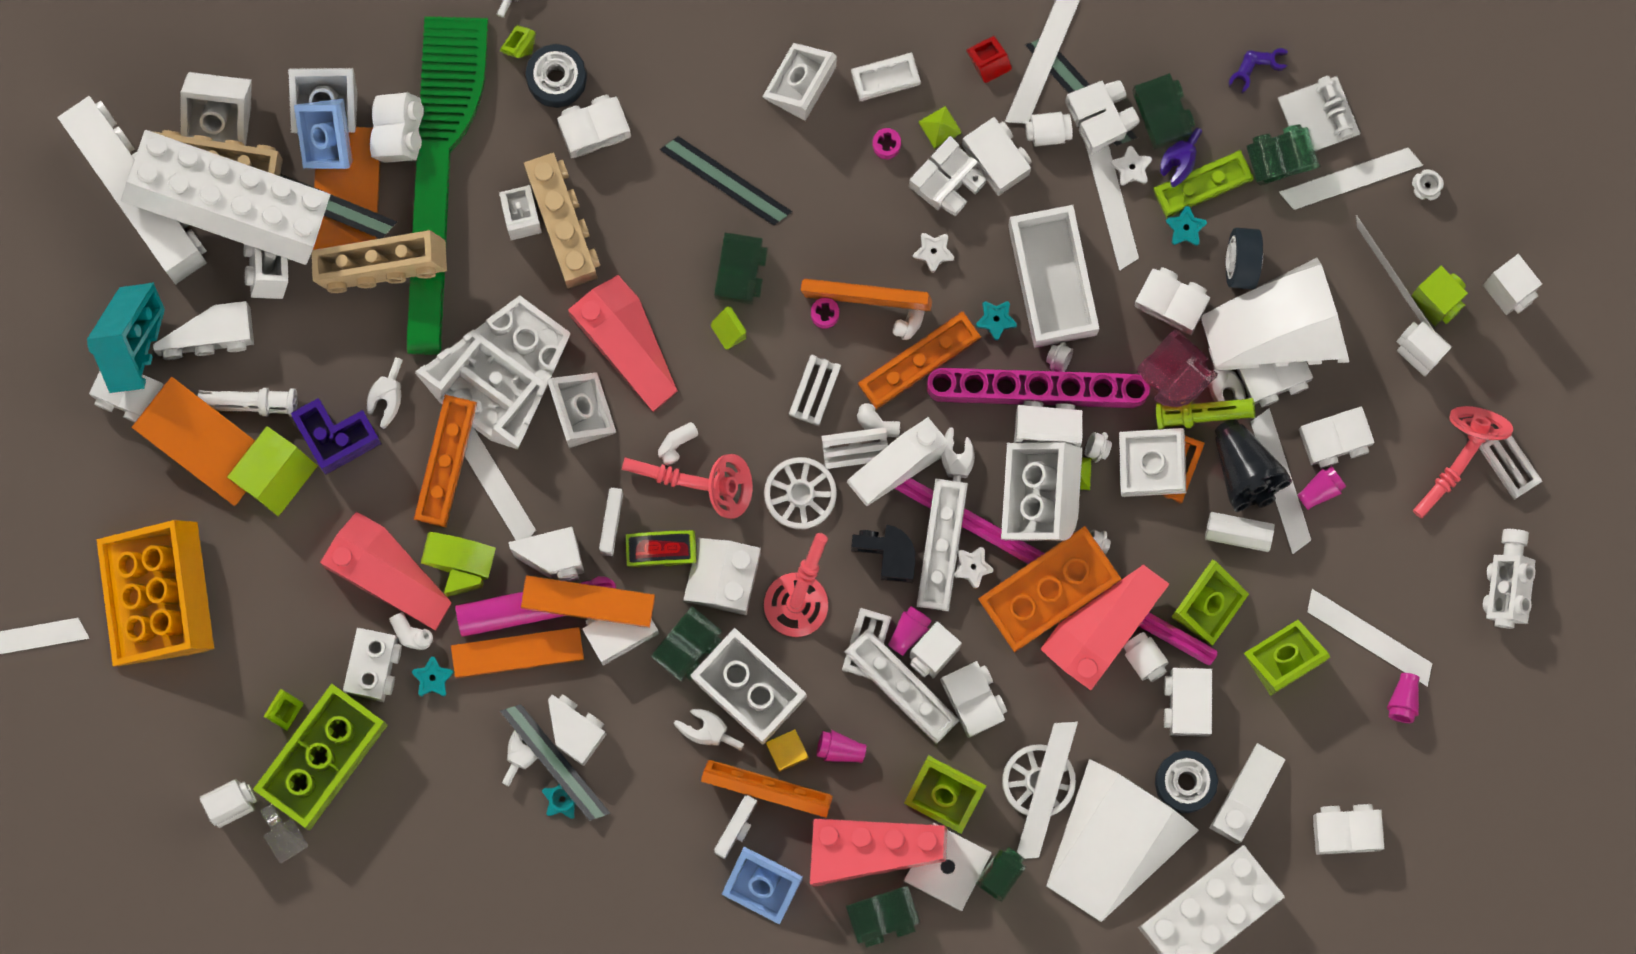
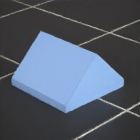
[294,98,353,169]
[721,847,803,924]

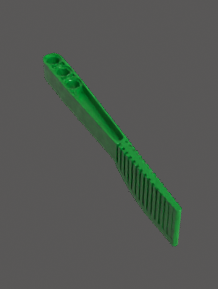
[407,16,488,355]

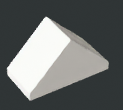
[499,185,542,240]

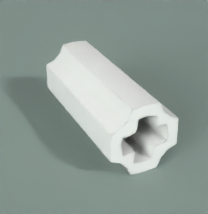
[1205,512,1275,552]

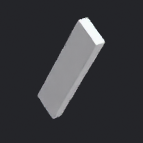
[916,478,968,611]
[844,629,960,744]

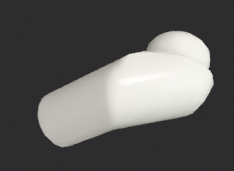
[892,309,925,340]
[857,403,900,437]
[658,422,698,466]
[389,612,433,650]

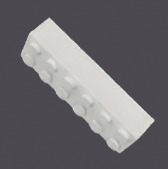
[57,96,207,285]
[121,130,331,265]

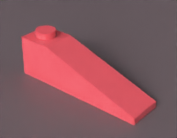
[568,275,678,412]
[320,511,452,631]
[1040,564,1170,690]

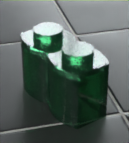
[1132,73,1195,149]
[1246,124,1321,185]
[714,232,768,305]
[651,607,723,683]
[975,847,1026,902]
[846,886,920,948]

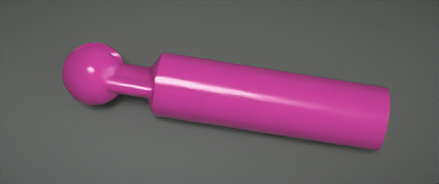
[455,576,617,637]

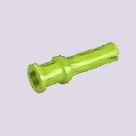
[1156,398,1255,430]

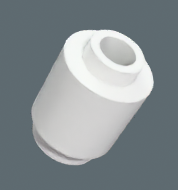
[1025,112,1073,147]
[1123,632,1169,682]

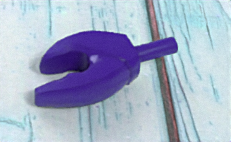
[1160,128,1202,188]

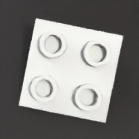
[1278,76,1360,156]

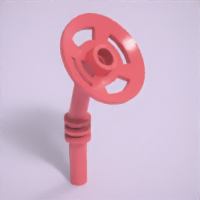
[1413,406,1513,519]
[621,454,753,519]
[764,533,828,637]

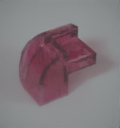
[1137,329,1218,407]

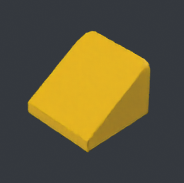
[766,729,809,772]

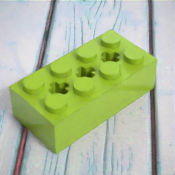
[253,683,388,831]

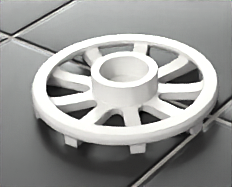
[764,457,837,530]
[1002,745,1076,816]

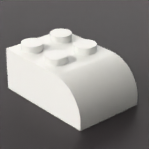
[1001,442,1082,540]
[690,628,807,745]

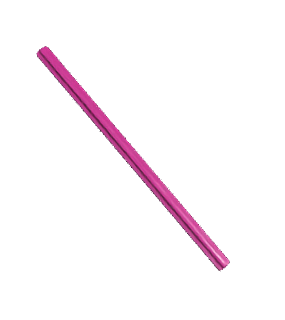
[894,478,1218,665]

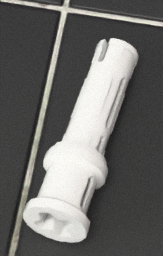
[198,388,298,417]

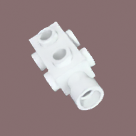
[1483,529,1536,629]

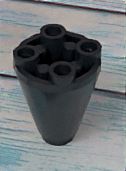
[1215,419,1292,512]

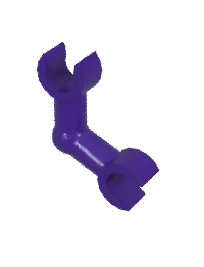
[1228,48,1288,93]

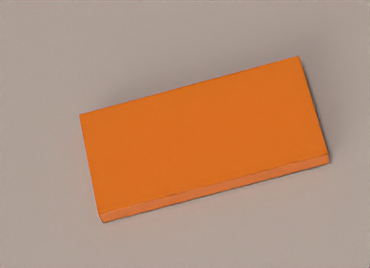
[313,127,381,250]
[131,376,255,507]
[978,526,1122,652]

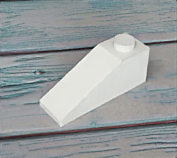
[847,417,948,506]
[1209,743,1286,844]

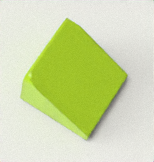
[711,306,747,350]
[444,569,484,597]

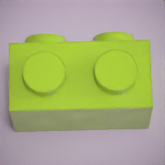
[1411,265,1468,326]

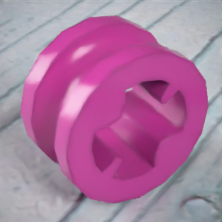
[873,128,901,159]
[811,298,839,329]

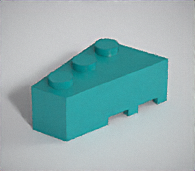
[87,282,165,393]

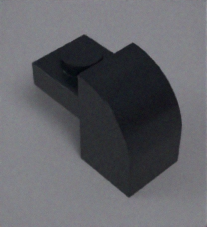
[851,525,915,583]

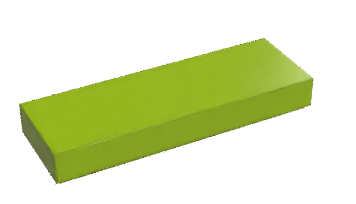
[1153,150,1254,218]

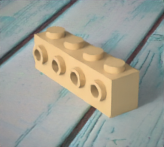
[151,130,283,176]
[524,152,600,289]
[311,230,447,293]

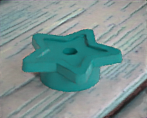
[1166,206,1207,246]
[976,301,1017,341]
[412,656,454,697]
[542,784,575,819]

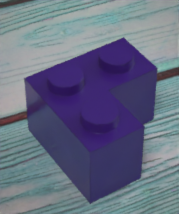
[290,398,382,475]

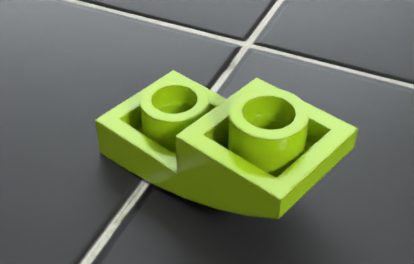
[421,532,496,580]

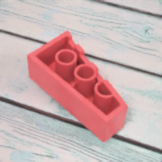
[810,819,948,887]

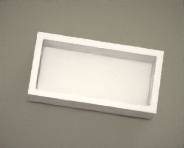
[1008,205,1099,348]
[1138,845,1285,954]

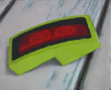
[626,530,696,568]

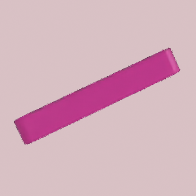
[927,368,1150,408]

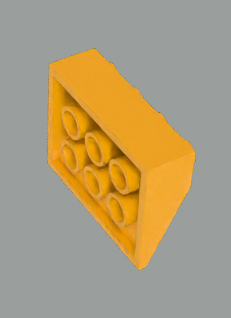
[96,520,214,666]

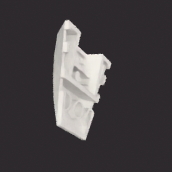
[1201,258,1349,370]
[415,295,571,449]
[1046,759,1199,922]

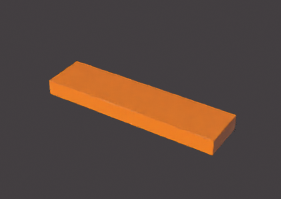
[801,278,932,311]
[858,311,981,410]
[414,394,478,528]
[521,575,655,628]
[451,627,584,678]
[701,760,833,818]

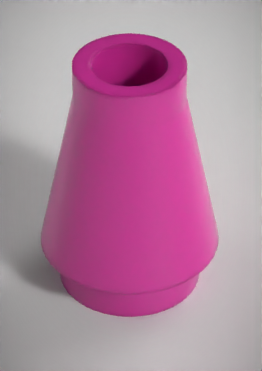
[1297,466,1347,510]
[888,606,932,656]
[1387,673,1420,723]
[816,730,866,763]

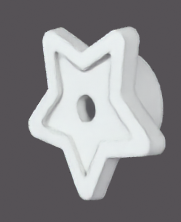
[1111,146,1152,186]
[913,233,954,273]
[954,547,993,589]

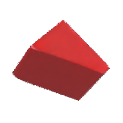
[966,36,1012,83]

